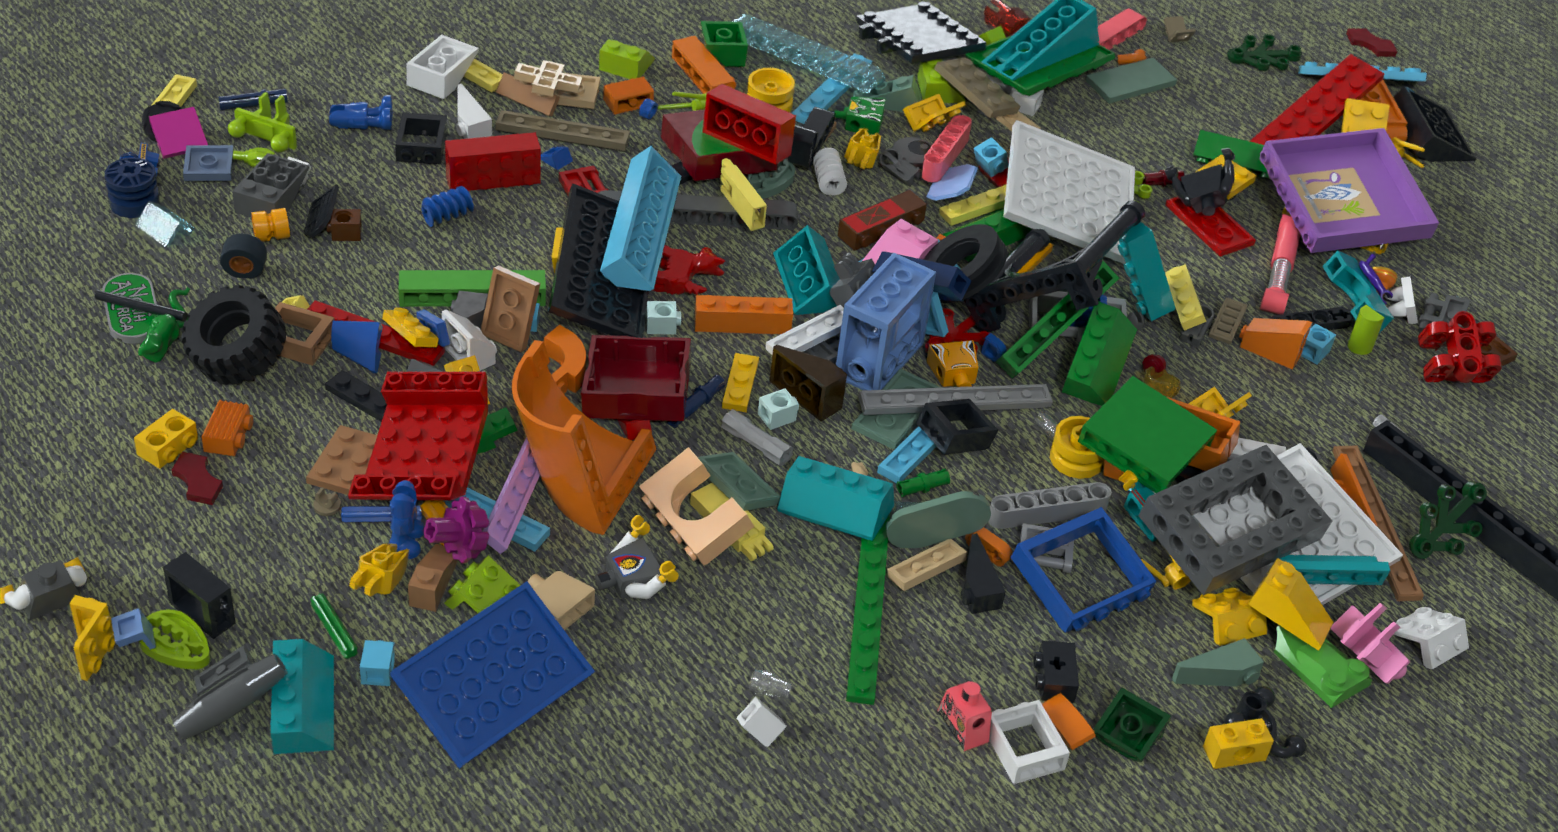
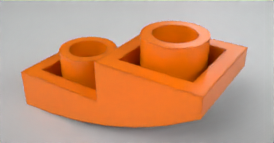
[1042,693,1096,750]

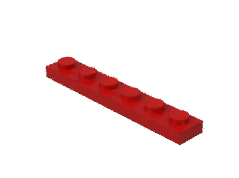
[307,300,445,366]

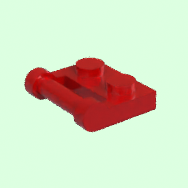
[559,166,608,196]

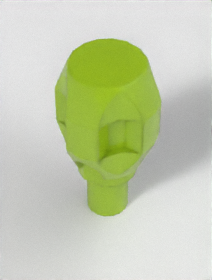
[233,147,275,167]

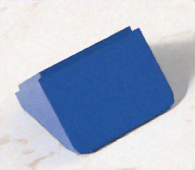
[541,146,573,170]

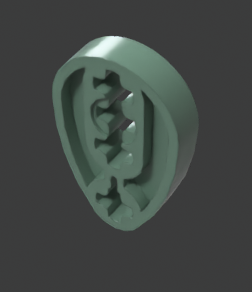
[747,159,795,199]

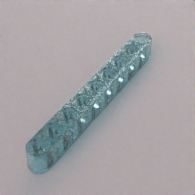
[731,14,885,93]

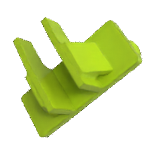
[228,92,297,153]

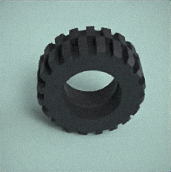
[182,285,286,385]

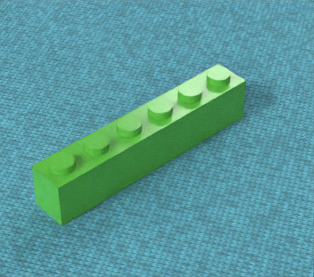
[399,270,546,307]

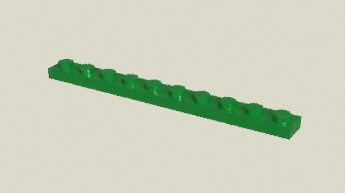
[846,514,890,705]

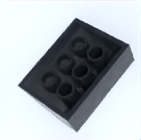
[1393,86,1476,162]

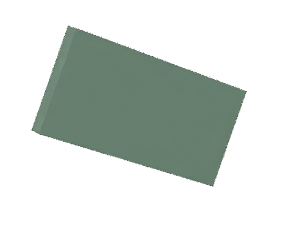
[1086,58,1177,103]
[851,369,941,450]

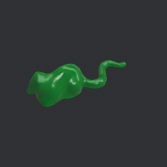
[138,287,190,363]

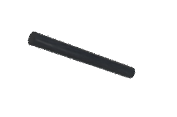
[95,290,188,322]

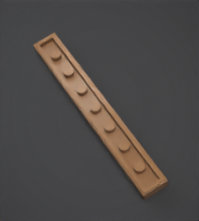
[1332,445,1424,601]

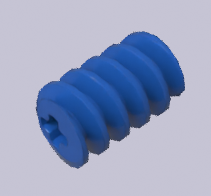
[422,186,474,227]

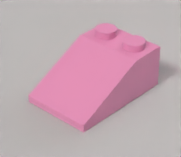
[862,219,938,264]

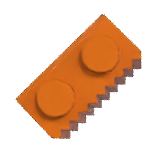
[603,77,654,115]
[201,400,253,457]

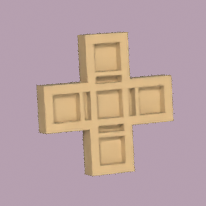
[514,60,582,97]

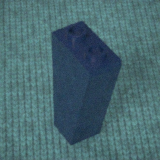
[872,251,971,301]

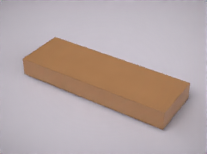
[496,72,560,116]

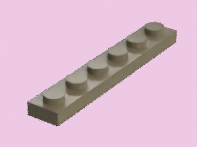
[496,110,630,151]

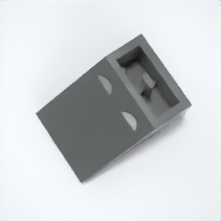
[232,153,309,217]

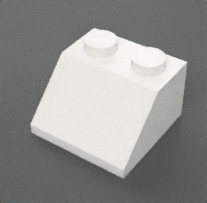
[442,310,497,371]

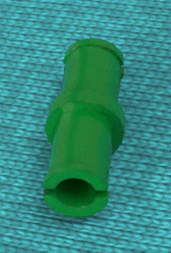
[897,468,950,497]

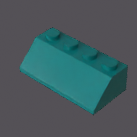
[1117,222,1176,321]
[773,225,840,315]
[777,456,895,541]
[271,639,334,754]

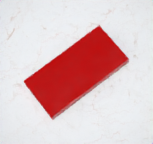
[1165,197,1256,257]

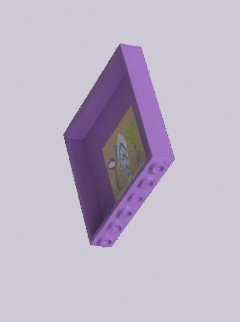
[1260,128,1439,253]

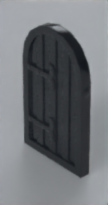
[304,184,339,238]

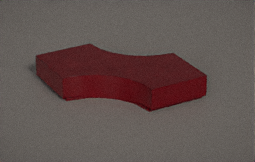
[1346,28,1397,57]
[172,451,223,505]

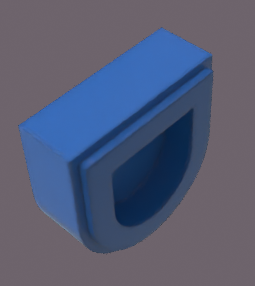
[981,333,1007,362]

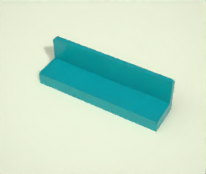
[1280,555,1390,585]

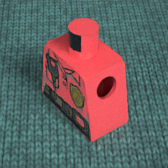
[938,681,992,751]

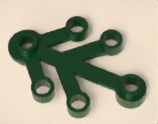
[1227,34,1302,71]
[1409,481,1487,559]

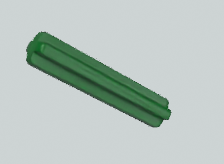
[311,593,358,659]

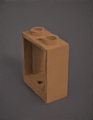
[275,302,334,366]

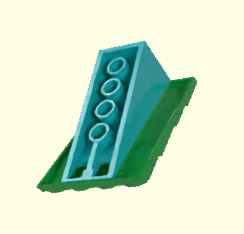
[965,0,1115,96]

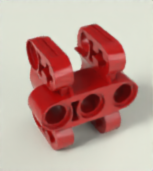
[1418,311,1502,383]

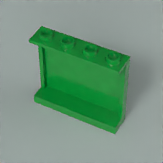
[1078,376,1217,493]

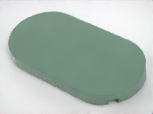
[886,491,991,548]

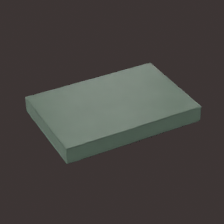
[698,452,780,511]

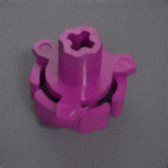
[424,496,489,564]

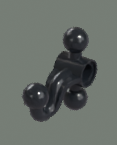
[1224,686,1307,759]

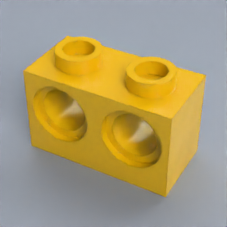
[134,408,198,469]

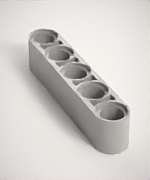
[989,482,1112,529]

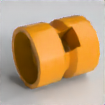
[251,208,290,242]

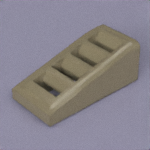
[1208,298,1247,345]

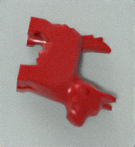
[652,245,725,295]

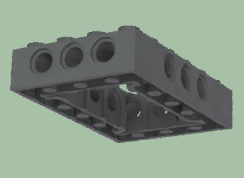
[1139,445,1332,595]

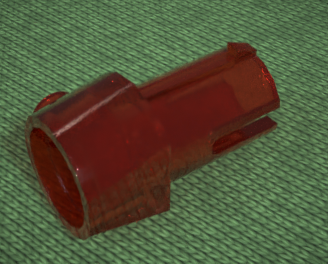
[984,0,1032,38]

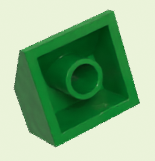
[700,21,748,67]

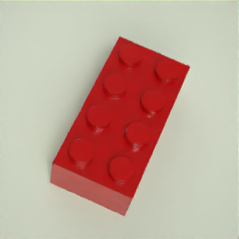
[702,84,796,165]
[445,132,541,191]

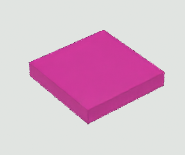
[149,107,208,159]

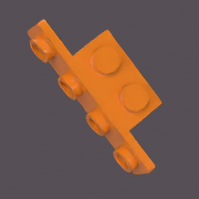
[1331,453,1377,526]

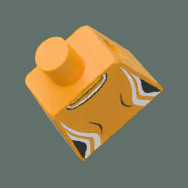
[926,340,978,387]

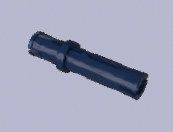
[218,88,288,111]
[666,375,726,428]

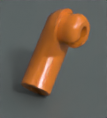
[1118,49,1146,65]

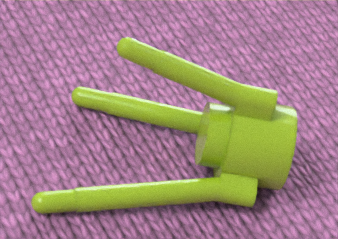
[658,92,706,111]

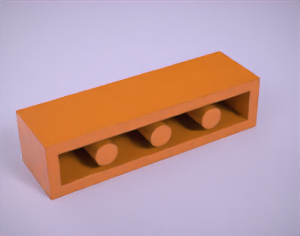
[672,35,736,94]
[695,295,793,334]

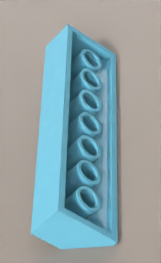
[600,146,681,291]

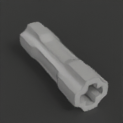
[721,409,794,466]

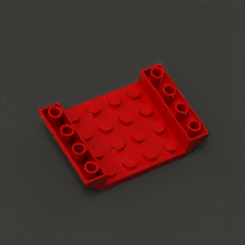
[348,371,488,500]

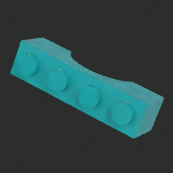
[1322,250,1394,333]

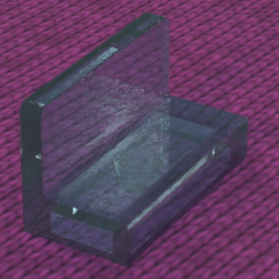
[136,201,194,247]

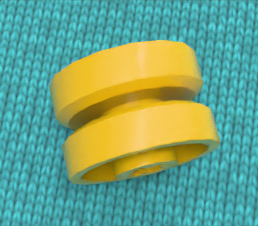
[747,68,795,113]
[1050,416,1104,479]

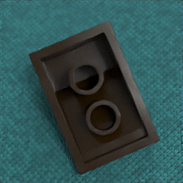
[769,345,847,422]

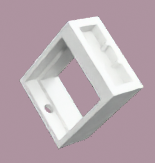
[989,700,1070,784]

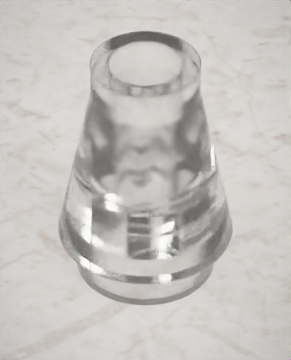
[748,667,792,699]

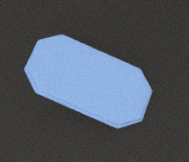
[926,164,978,201]

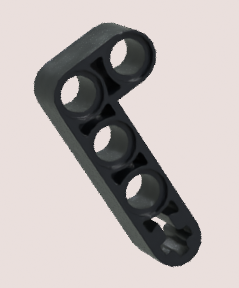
[788,107,836,168]

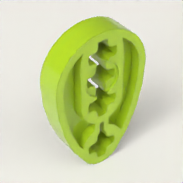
[139,610,211,670]

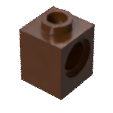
[327,209,362,241]

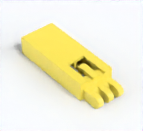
[720,159,767,231]
[690,483,774,561]

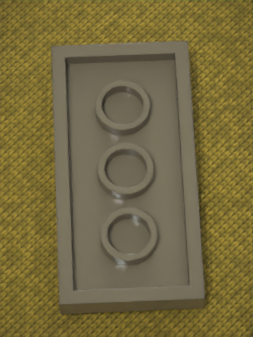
[934,58,1021,118]

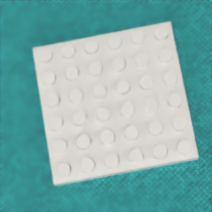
[1003,120,1135,264]
[1192,443,1403,605]

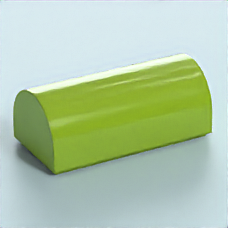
[1347,305,1385,355]

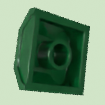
[1093,687,1171,763]

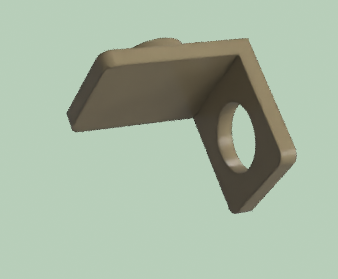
[1164,16,1196,42]

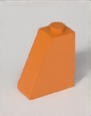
[1239,318,1312,370]

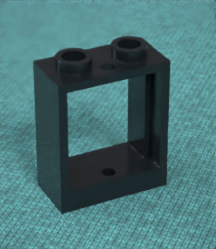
[395,112,448,165]
[916,399,998,455]
[163,552,236,639]

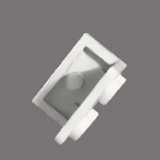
[1393,607,1469,669]

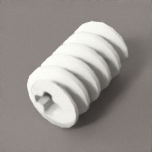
[813,148,847,195]

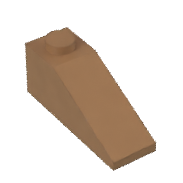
[408,544,458,612]

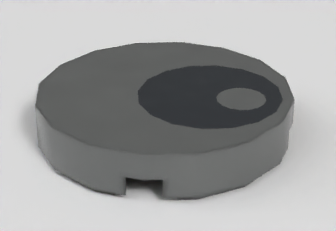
[892,137,932,169]

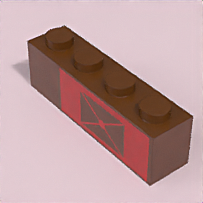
[837,190,927,251]

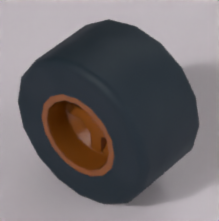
[220,233,267,279]

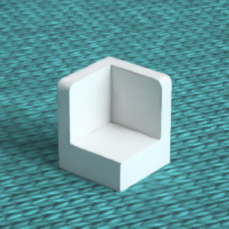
[737,697,787,747]

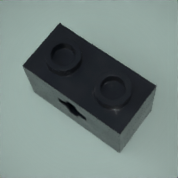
[1033,641,1079,703]

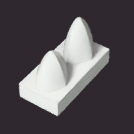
[1385,276,1418,324]

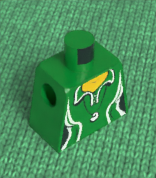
[835,96,886,135]

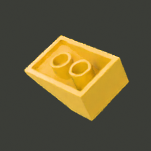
[1248,558,1333,651]

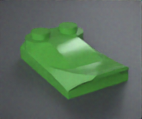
[1274,625,1372,708]

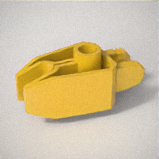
[844,128,881,169]
[349,544,409,597]

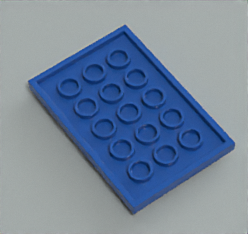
[390,581,595,769]

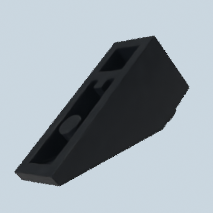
[961,533,1006,614]

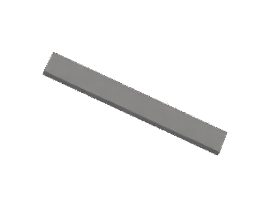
[858,384,1053,415]

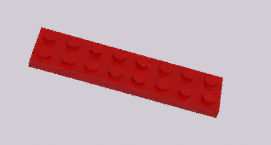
[1250,54,1385,145]

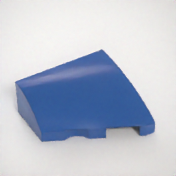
[331,321,383,373]

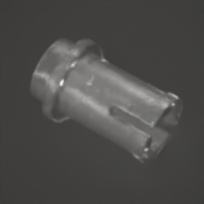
[1034,411,1060,440]

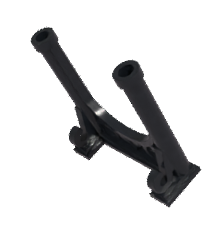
[964,201,1145,332]

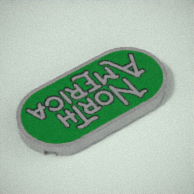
[102,273,157,344]

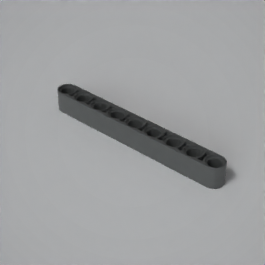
[598,190,798,230]

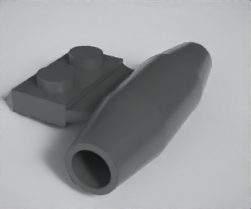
[172,645,288,740]

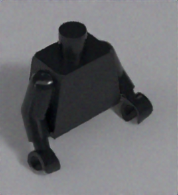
[1165,148,1235,216]

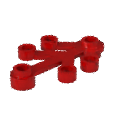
[925,308,990,354]

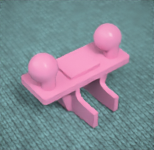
[1331,603,1410,684]

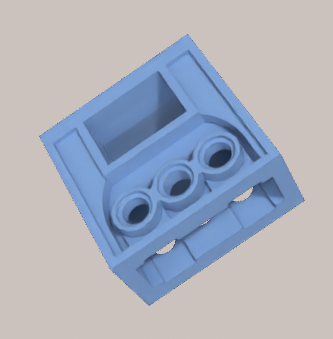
[836,253,936,390]

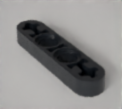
[1270,307,1353,330]

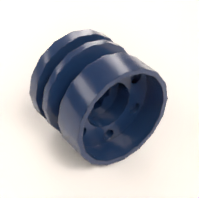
[105,157,160,218]

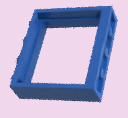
[1011,507,1157,633]

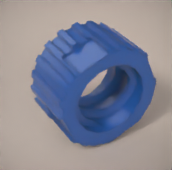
[639,98,658,120]

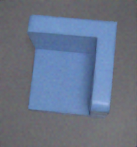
[111,608,156,649]

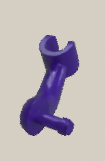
[1359,254,1393,305]

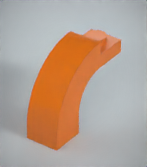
[544,325,586,394]

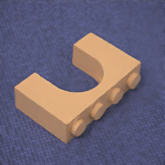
[639,447,754,566]

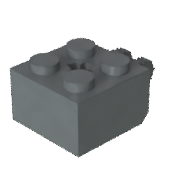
[830,253,875,308]

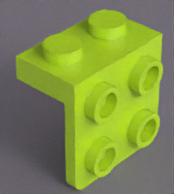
[444,555,520,613]

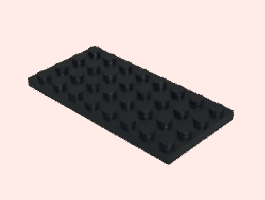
[548,184,649,338]

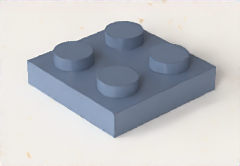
[183,145,234,181]

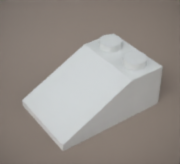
[407,35,478,99]

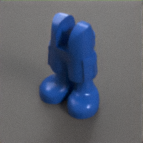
[329,95,393,130]
[389,480,425,559]

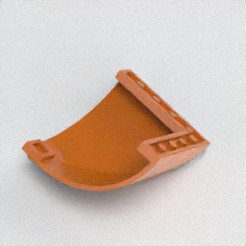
[512,340,657,535]

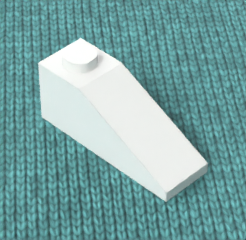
[456,84,492,139]

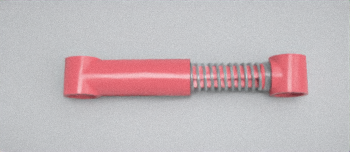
[1260,214,1301,315]

